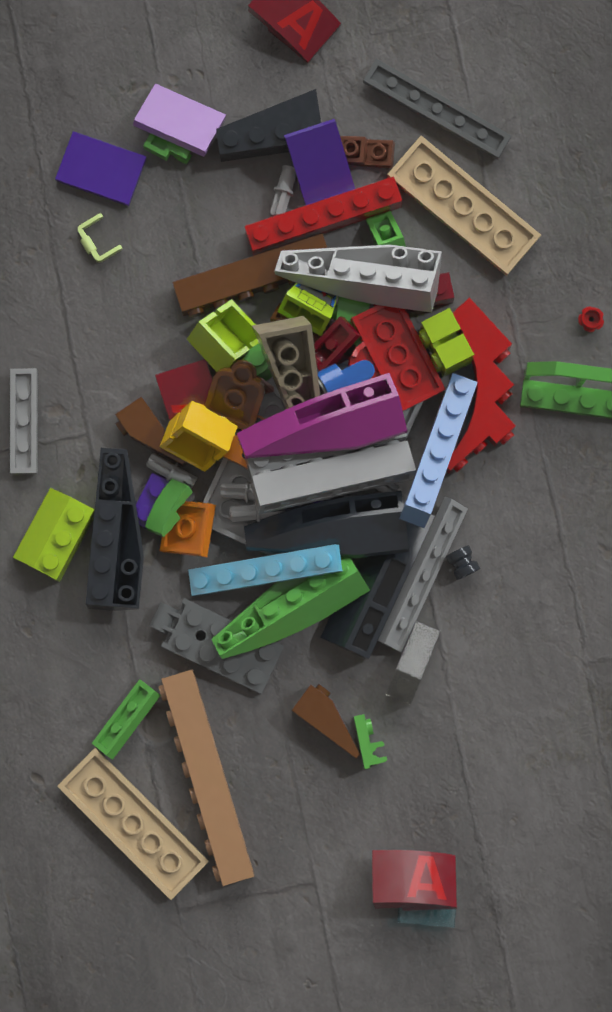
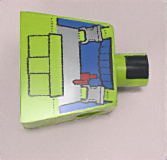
[277,283,338,336]

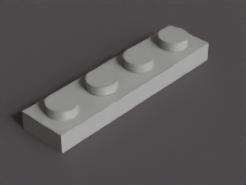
[10,368,38,475]

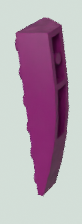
[237,373,407,459]

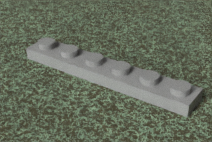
[378,497,468,652]

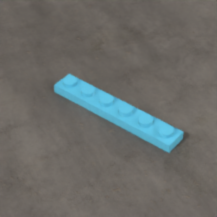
[188,544,342,596]

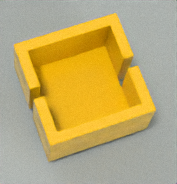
[160,401,238,472]

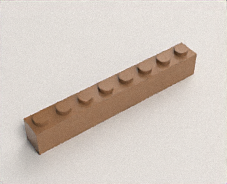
[159,670,255,886]

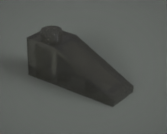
[385,621,440,705]

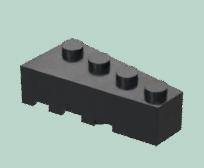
[216,89,321,162]

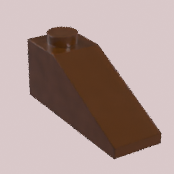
[115,397,188,467]
[292,684,359,758]

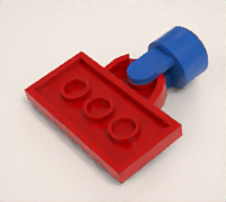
[317,305,446,411]

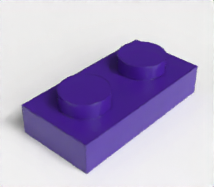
[136,473,169,529]

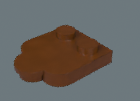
[204,360,266,430]

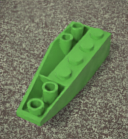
[212,557,370,659]

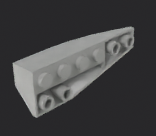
[275,245,442,313]

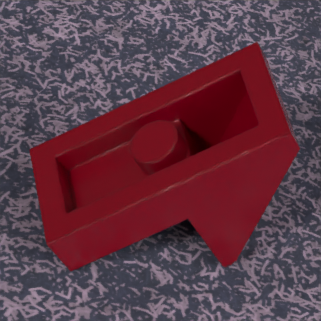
[314,316,361,371]

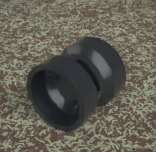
[445,545,481,580]

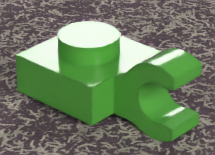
[143,133,192,164]

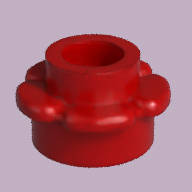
[578,306,604,332]

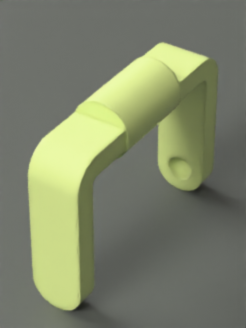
[78,213,123,263]

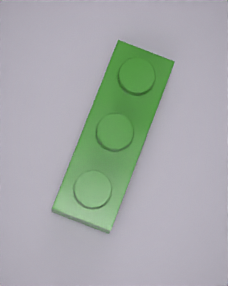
[92,679,161,760]

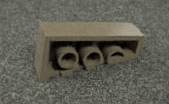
[252,316,320,409]

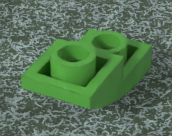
[145,479,193,537]

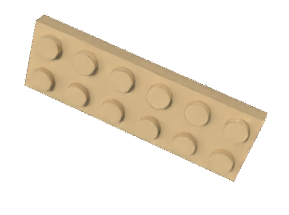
[387,136,541,276]
[57,748,209,900]

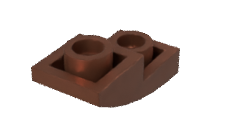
[340,136,395,168]

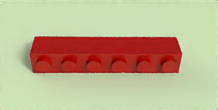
[244,176,402,256]

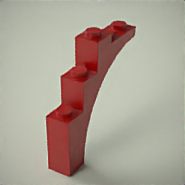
[446,297,516,474]

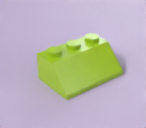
[13,488,95,582]

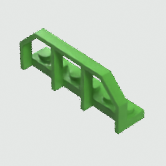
[520,361,612,419]

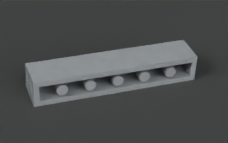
[251,440,416,514]

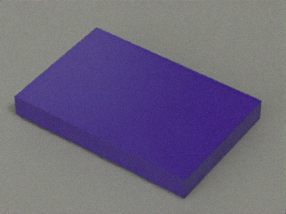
[284,119,355,206]
[55,131,147,206]

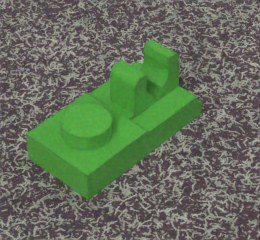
[354,714,387,769]

